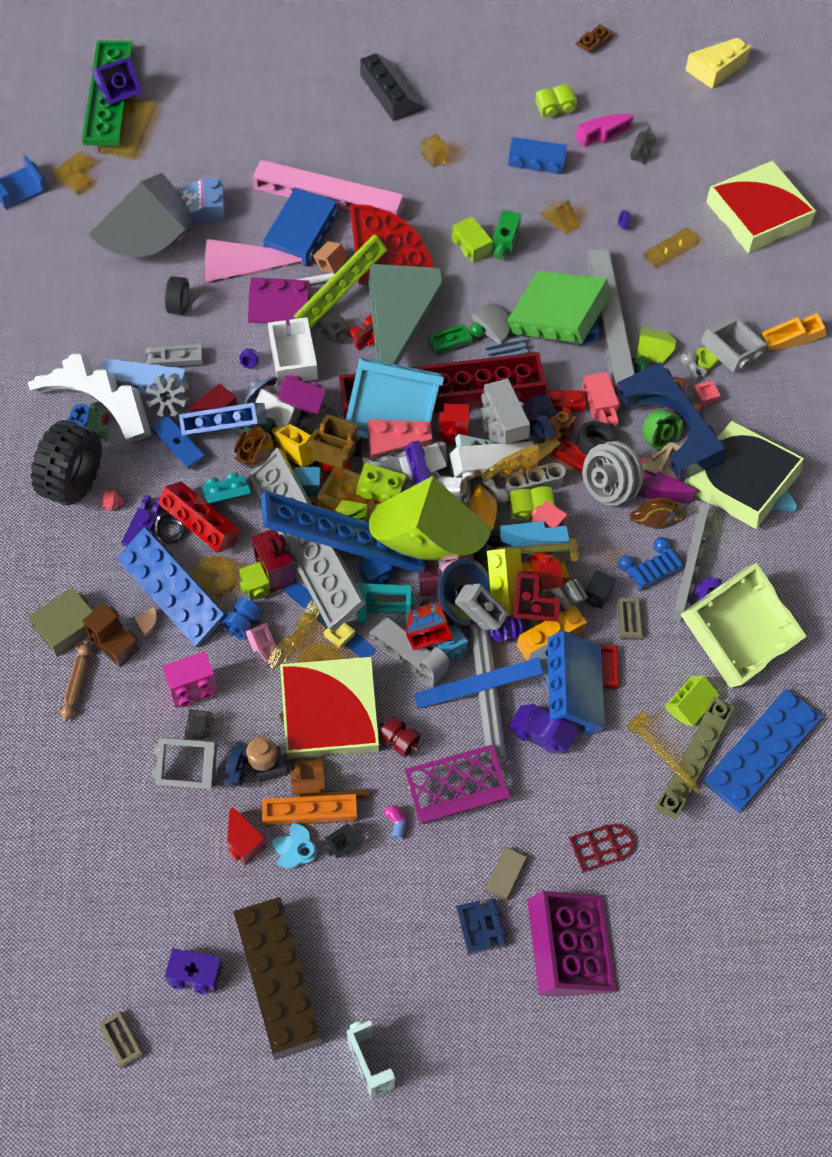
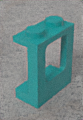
[357,583,415,625]

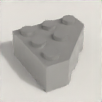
[481,379,530,444]

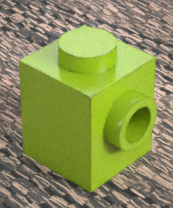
[239,562,270,600]

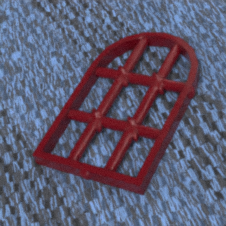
[569,824,634,873]

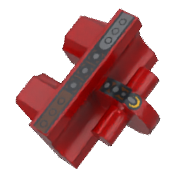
[350,315,375,351]

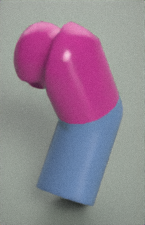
[384,805,407,840]

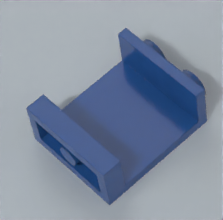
[0,155,47,210]

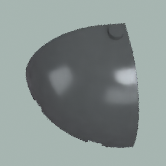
[88,173,192,257]

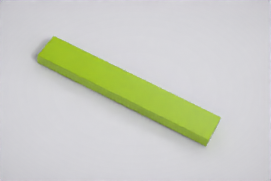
[293,235,387,329]

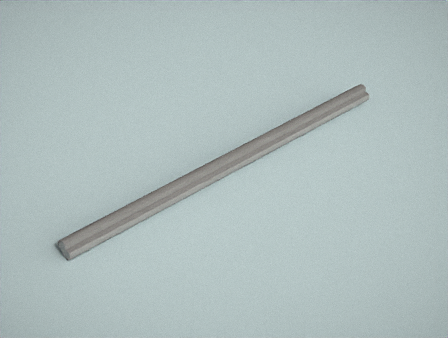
[449,449,506,763]

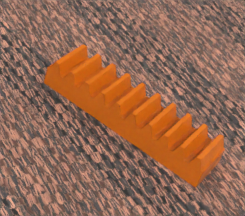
[262,794,357,827]

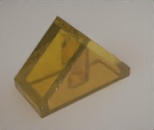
[540,200,580,236]

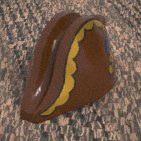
[630,497,685,529]

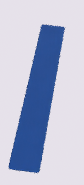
[281,579,376,658]
[414,658,543,709]

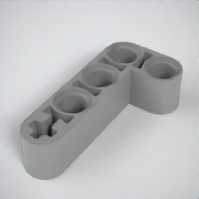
[362,441,448,474]
[369,617,449,687]

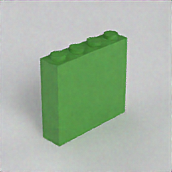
[507,271,611,343]

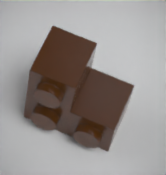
[82,603,139,667]

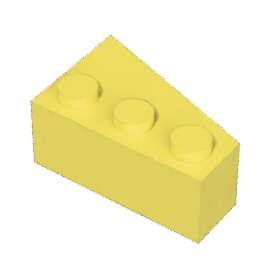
[686,37,751,89]

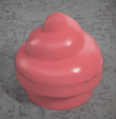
[102,489,124,511]

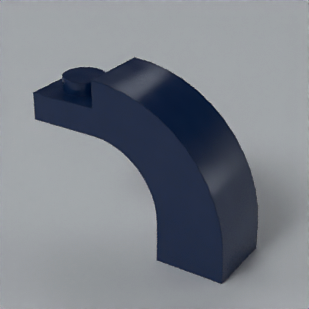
[522,395,556,441]

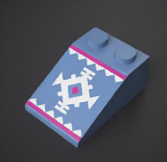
[177,178,225,224]

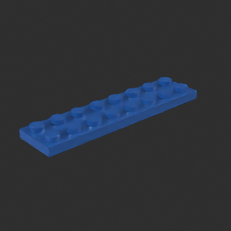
[261,490,425,574]

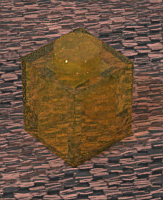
[421,133,449,168]

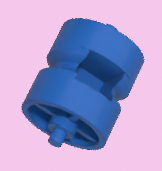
[222,597,263,639]

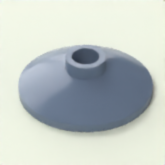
[245,376,278,404]

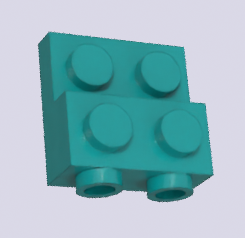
[201,472,250,503]

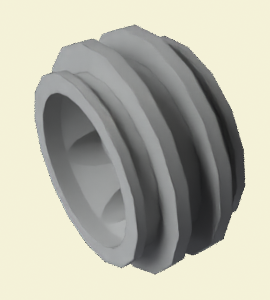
[582,441,644,505]

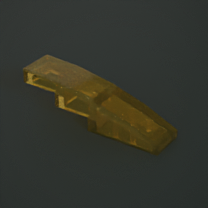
[480,440,561,482]

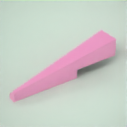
[205,239,302,284]

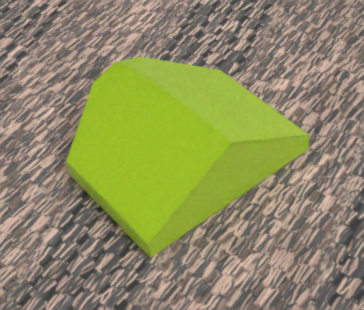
[636,327,676,365]

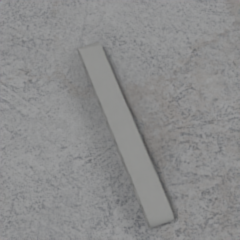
[587,248,634,391]

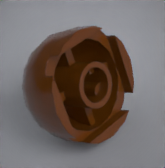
[234,426,275,468]

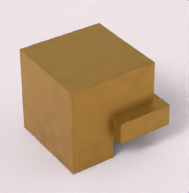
[307,414,358,469]

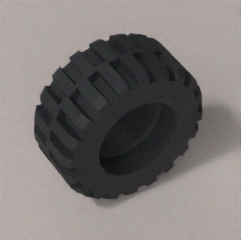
[30,420,102,506]

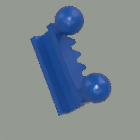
[618,537,684,592]

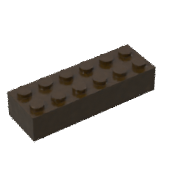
[233,897,322,1060]

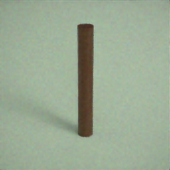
[299,789,369,799]

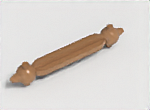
[58,640,94,722]

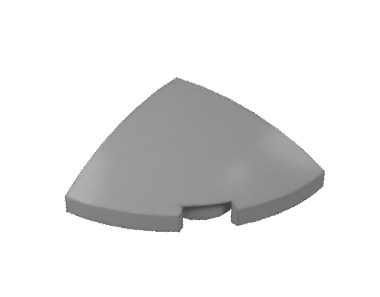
[471,304,510,345]

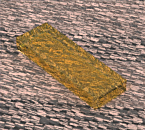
[643,227,700,269]

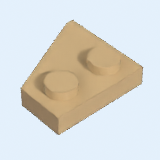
[642,442,681,479]

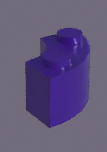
[509,704,578,754]

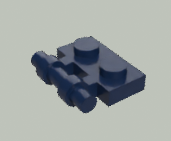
[456,898,508,955]

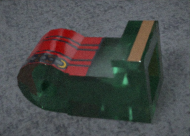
[86,402,110,443]

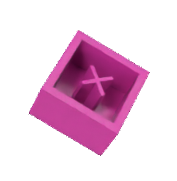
[162,651,218,708]

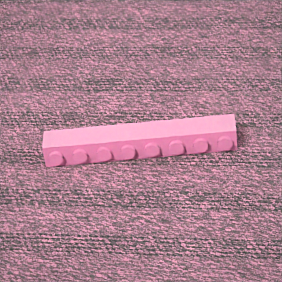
[253,160,403,217]

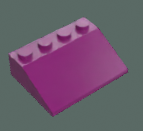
[527,891,616,997]

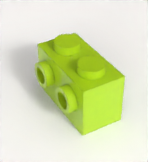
[356,463,406,502]

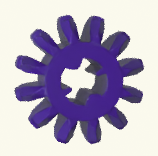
[489,615,527,642]

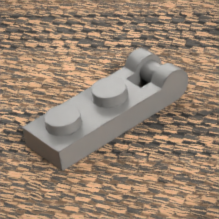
[146,344,203,367]

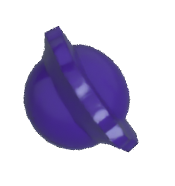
[617,210,633,230]

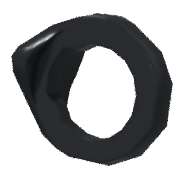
[155,513,185,543]

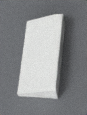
[399,444,446,481]

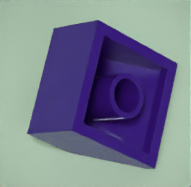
[92,57,143,105]

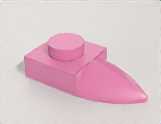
[245,623,278,668]

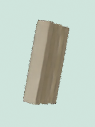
[617,598,643,640]
[98,1011,144,1069]

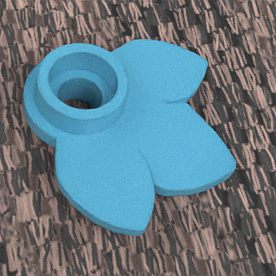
[272,823,317,869]

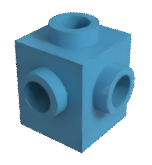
[431,624,468,661]

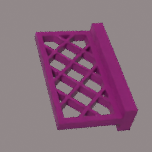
[404,744,510,825]

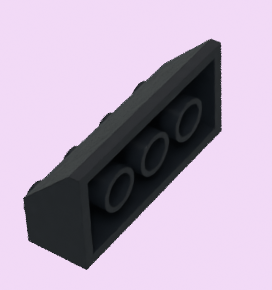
[360,53,425,121]

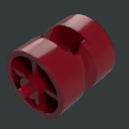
[378,715,421,758]

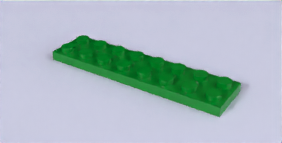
[82,40,133,146]

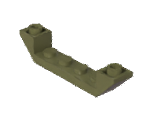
[655,696,734,820]

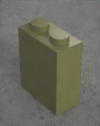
[28,587,95,657]

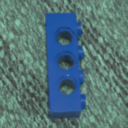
[179,403,267,435]

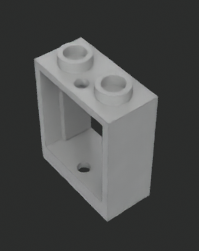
[701,314,767,373]
[152,736,218,789]

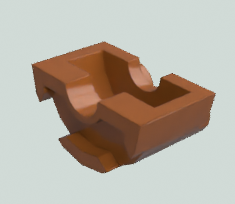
[543,412,577,458]
[291,759,325,795]

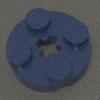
[224,741,249,788]

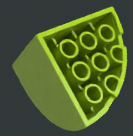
[369,476,491,561]

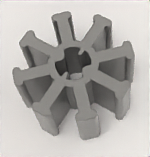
[145,373,190,416]
[548,579,588,613]

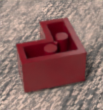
[513,570,561,622]

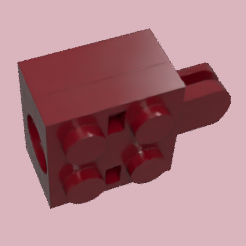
[251,530,296,593]

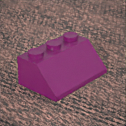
[248,277,311,325]

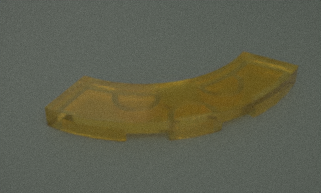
[267,600,320,670]

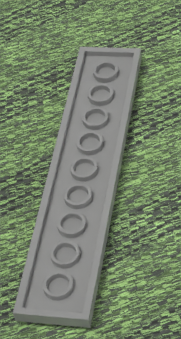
[248,448,366,631]

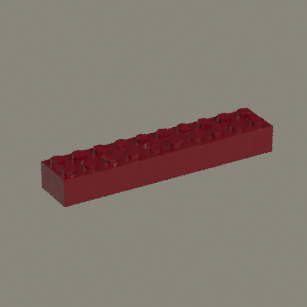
[339,352,547,420]

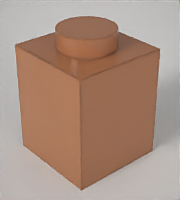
[313,242,348,274]

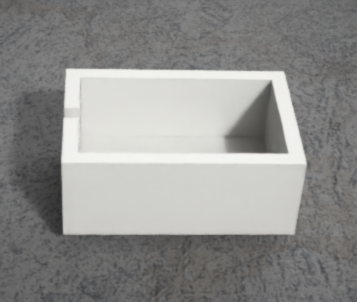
[268,317,318,385]

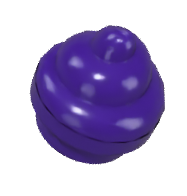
[239,348,260,369]

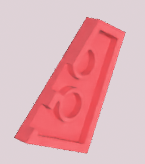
[368,419,432,459]

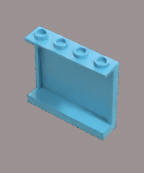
[346,357,444,441]

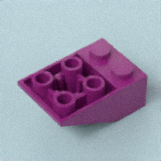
[276,374,326,415]

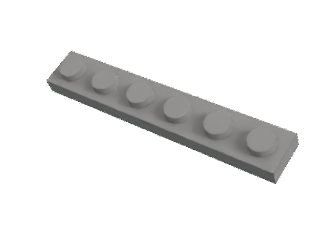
[672,502,711,622]

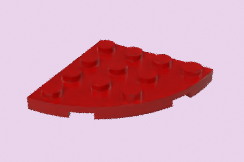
[349,204,434,284]

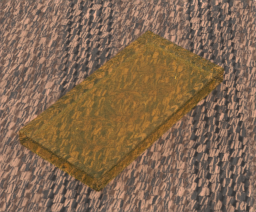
[98,98,156,159]

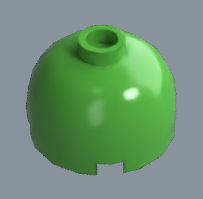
[642,409,683,451]

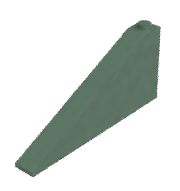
[368,264,444,365]

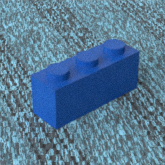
[508,137,567,174]

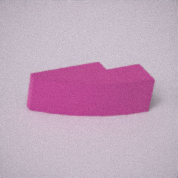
[576,114,634,148]

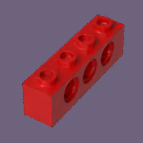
[158,481,241,553]

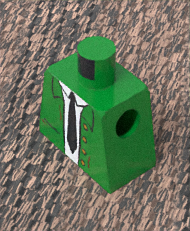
[493,209,521,260]

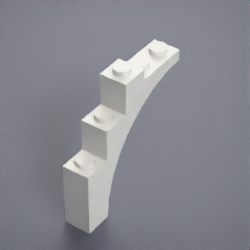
[28,353,152,442]

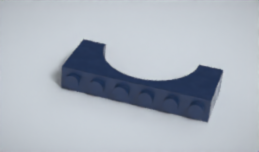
[617,362,726,482]

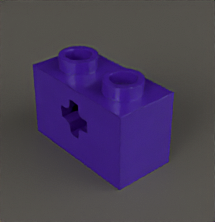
[165,948,223,994]

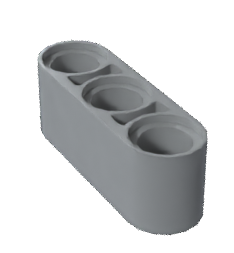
[506,463,566,493]

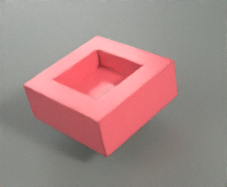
[693,380,721,405]

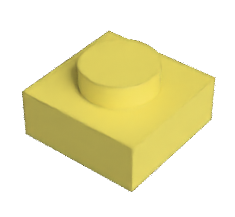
[324,622,355,649]

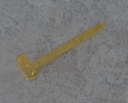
[488,537,580,561]
[627,711,700,793]

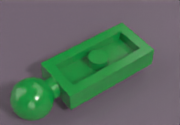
[428,322,485,355]

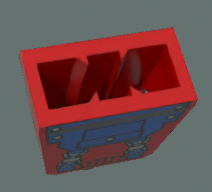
[406,601,453,651]

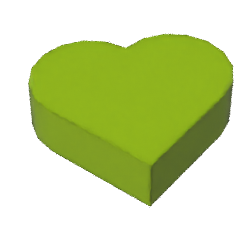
[696,347,720,372]

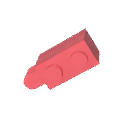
[582,372,621,426]

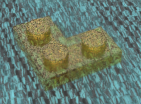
[52,151,93,196]

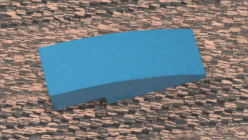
[500,521,569,553]

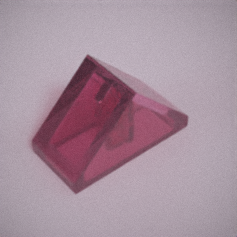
[418,565,441,596]

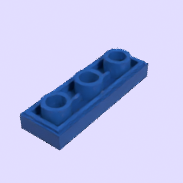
[151,415,205,470]

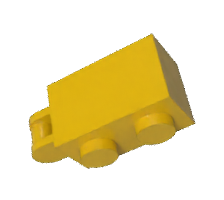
[271,424,316,467]

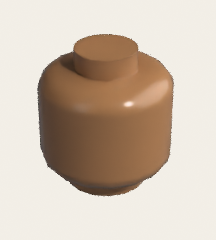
[246,736,277,771]

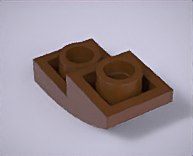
[576,24,613,53]

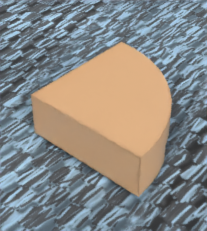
[134,607,157,637]

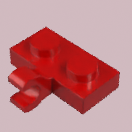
[545,389,586,414]

